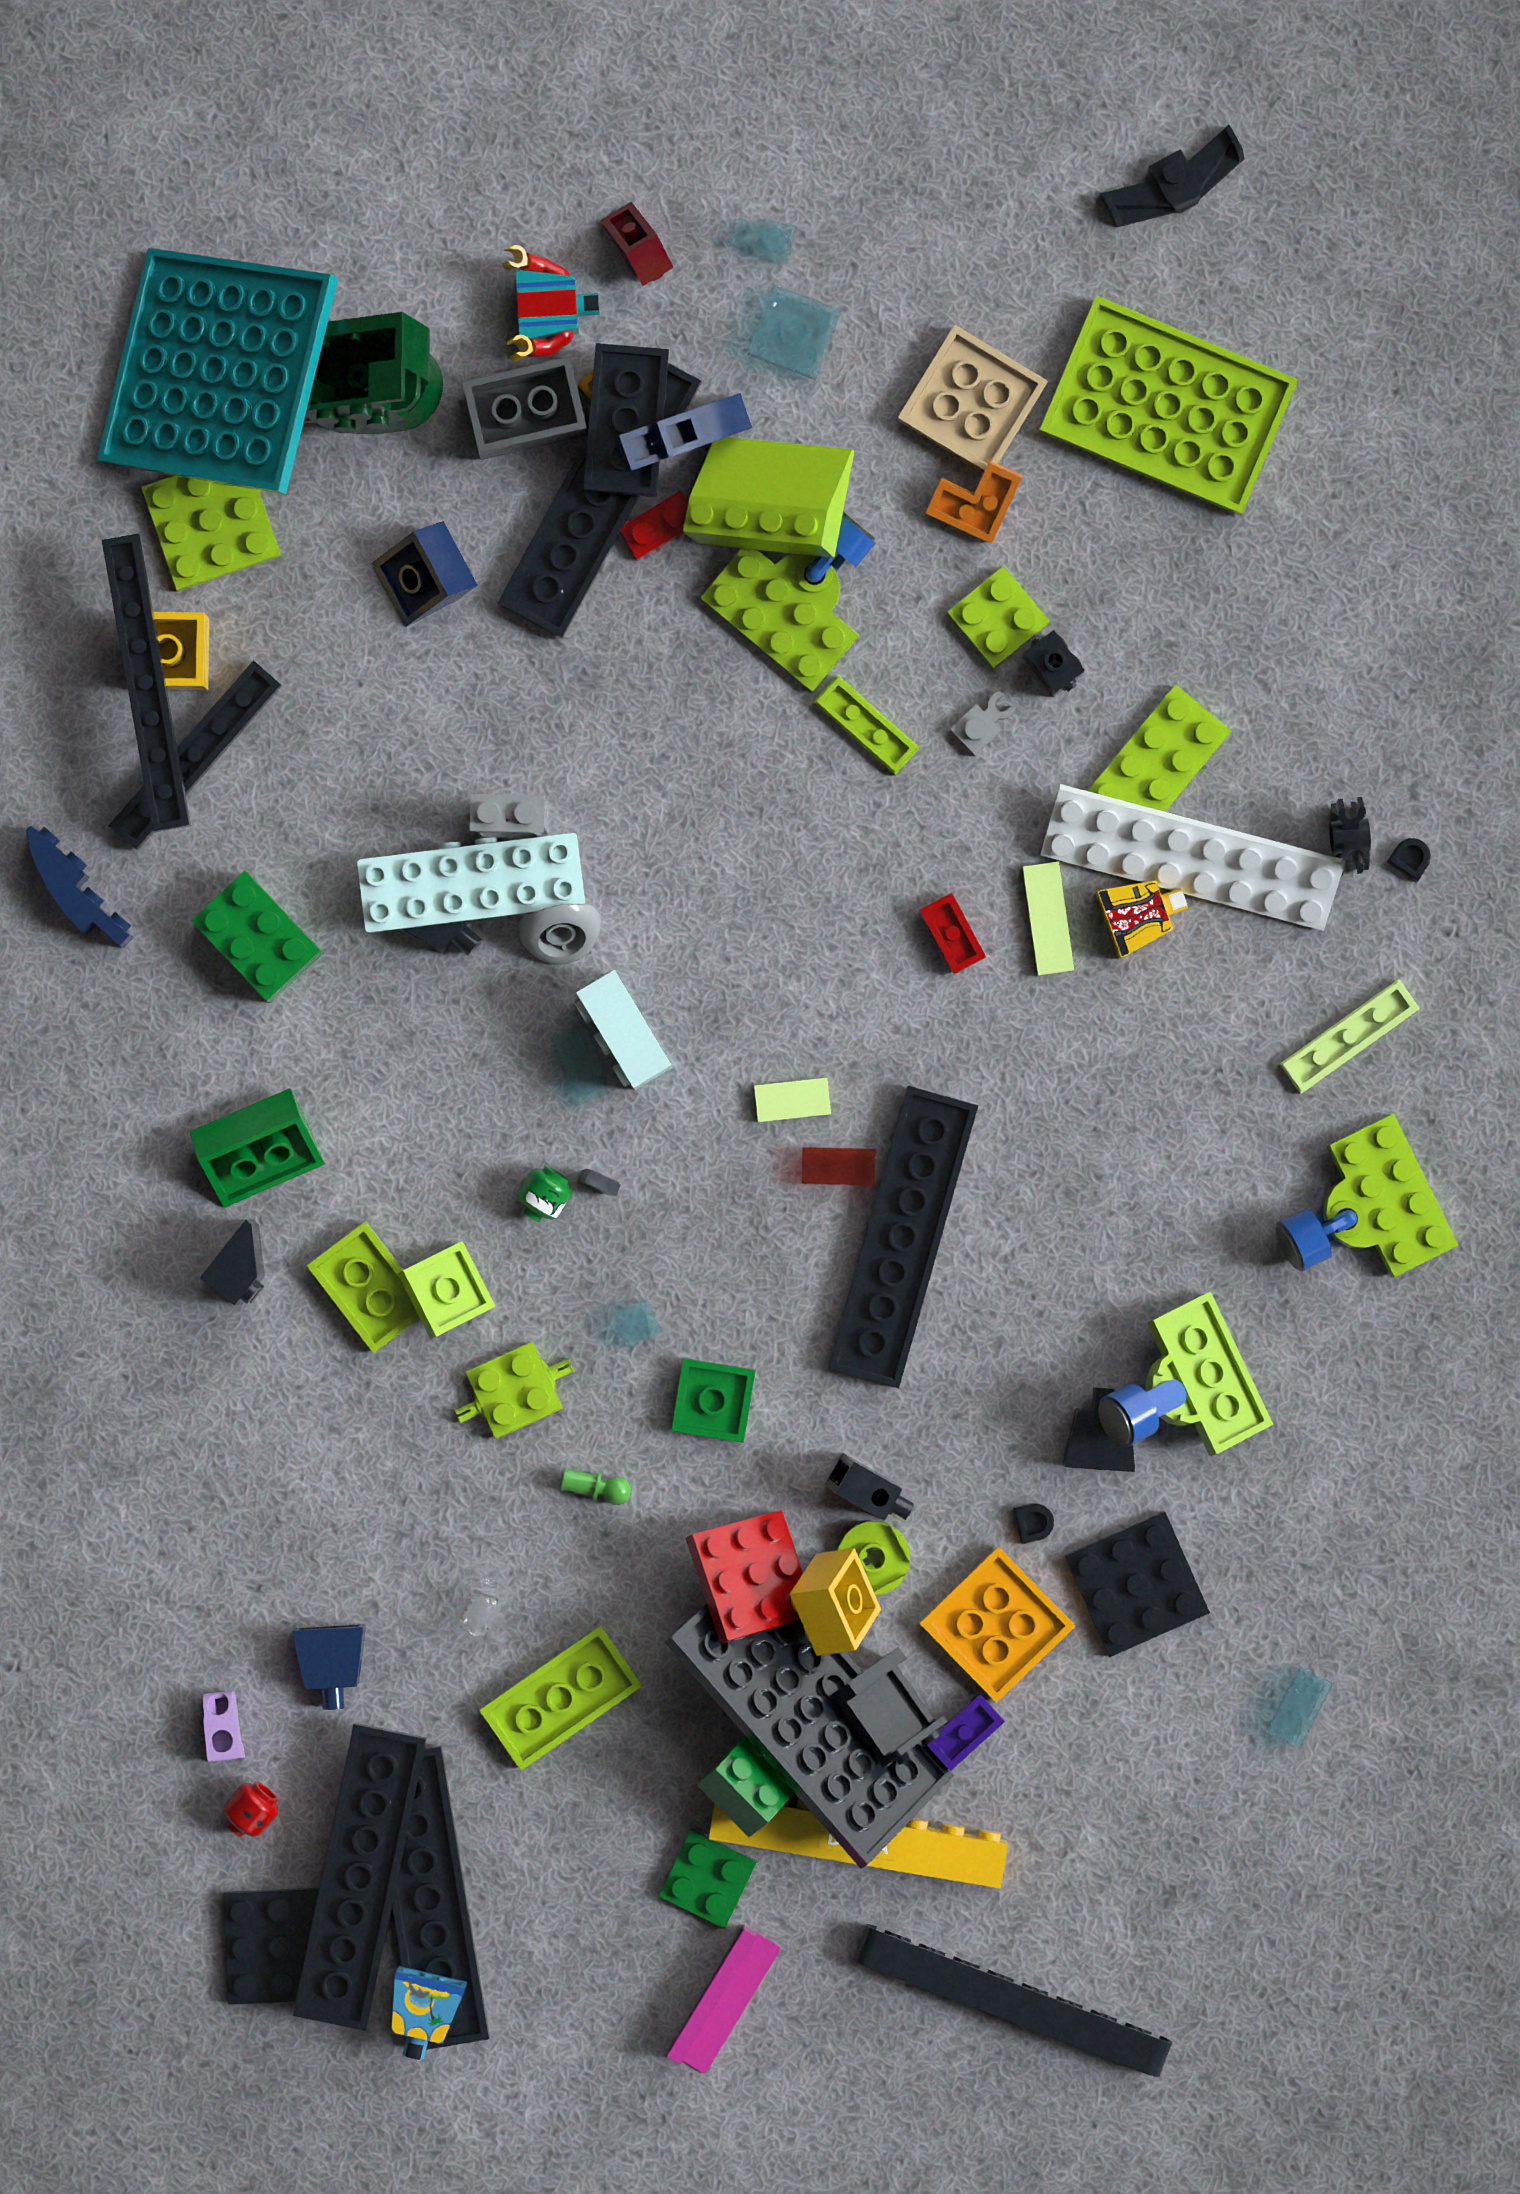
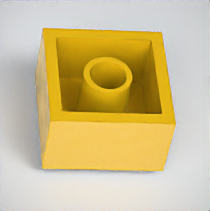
[154,612,209,691]
[790,1548,881,1656]

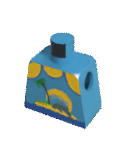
[392,1966,467,2060]

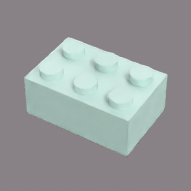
[574,970,673,1090]

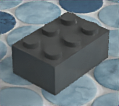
[462,356,588,460]

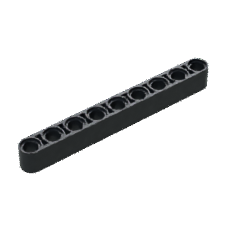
[853,1924,1173,2077]

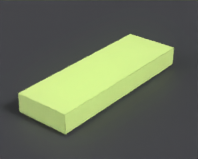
[1022,862,1074,976]

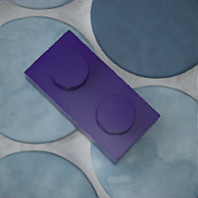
[927,1693,1005,1771]

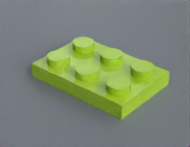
[307,1221,420,1354]

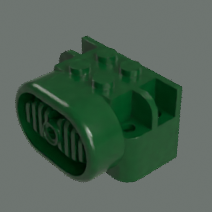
[304,312,443,434]

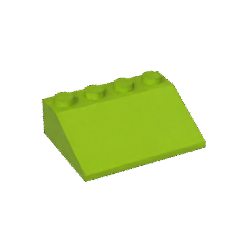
[683,437,854,558]

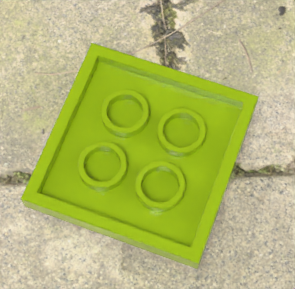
[142,476,282,592]

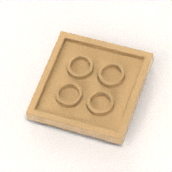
[897,324,1048,473]

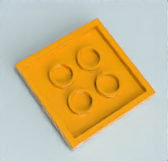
[919,1546,1076,1703]

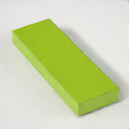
[813,675,920,775]

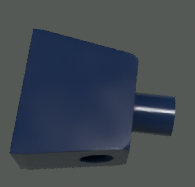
[292,1624,366,1710]

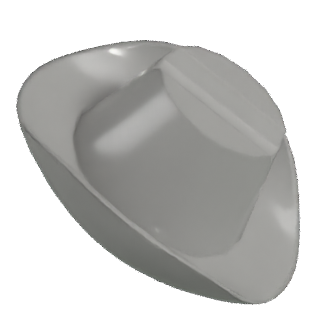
[517,904,601,965]

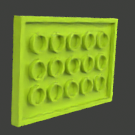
[1039,295,1299,516]

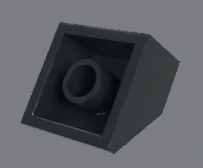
[200,1220,265,1306]

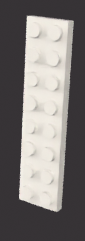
[1040,784,1343,931]

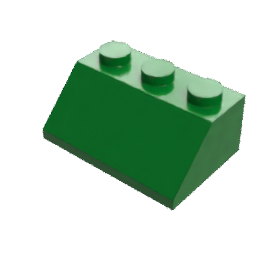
[189,1088,325,1208]

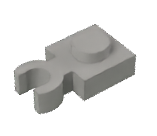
[950,691,1016,756]

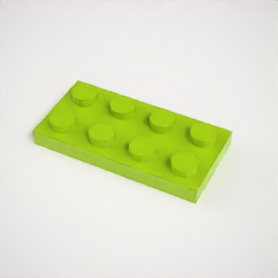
[1088,684,1232,812]
[479,1625,643,1771]

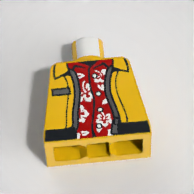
[1095,881,1188,959]

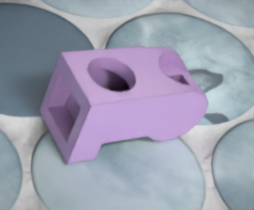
[203,1690,245,1762]

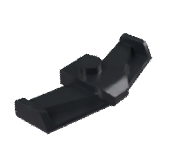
[1099,124,1245,227]

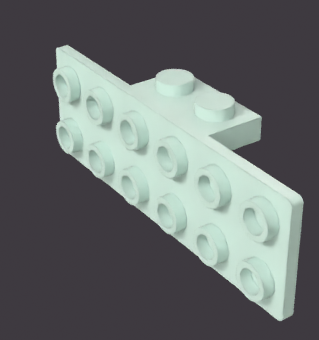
[357,833,585,933]

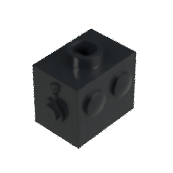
[1022,630,1085,697]

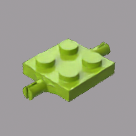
[455,1341,575,1439]

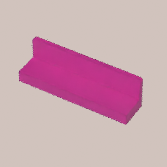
[667,1925,780,2073]

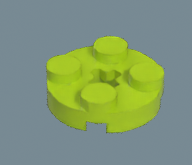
[838,1521,910,1595]

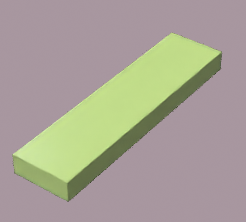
[1279,979,1420,1094]

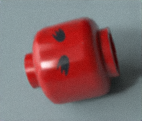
[223,1781,278,1837]

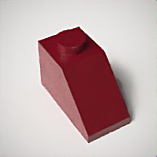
[600,202,674,286]

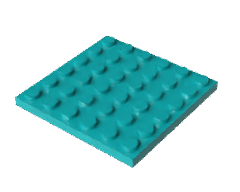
[97,248,338,495]

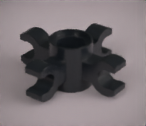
[1329,797,1371,875]

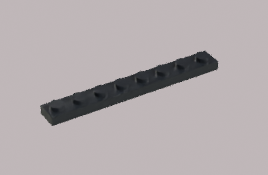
[101,534,191,832]

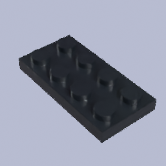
[583,343,669,497]

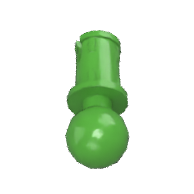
[561,1468,631,1505]

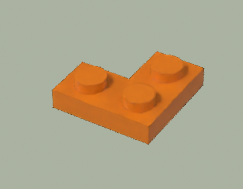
[926,460,1023,544]

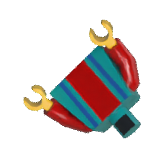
[502,245,600,362]

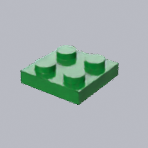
[671,1358,756,1443]
[659,1829,757,1928]

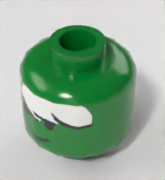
[517,1165,572,1222]

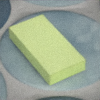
[754,1078,831,1122]

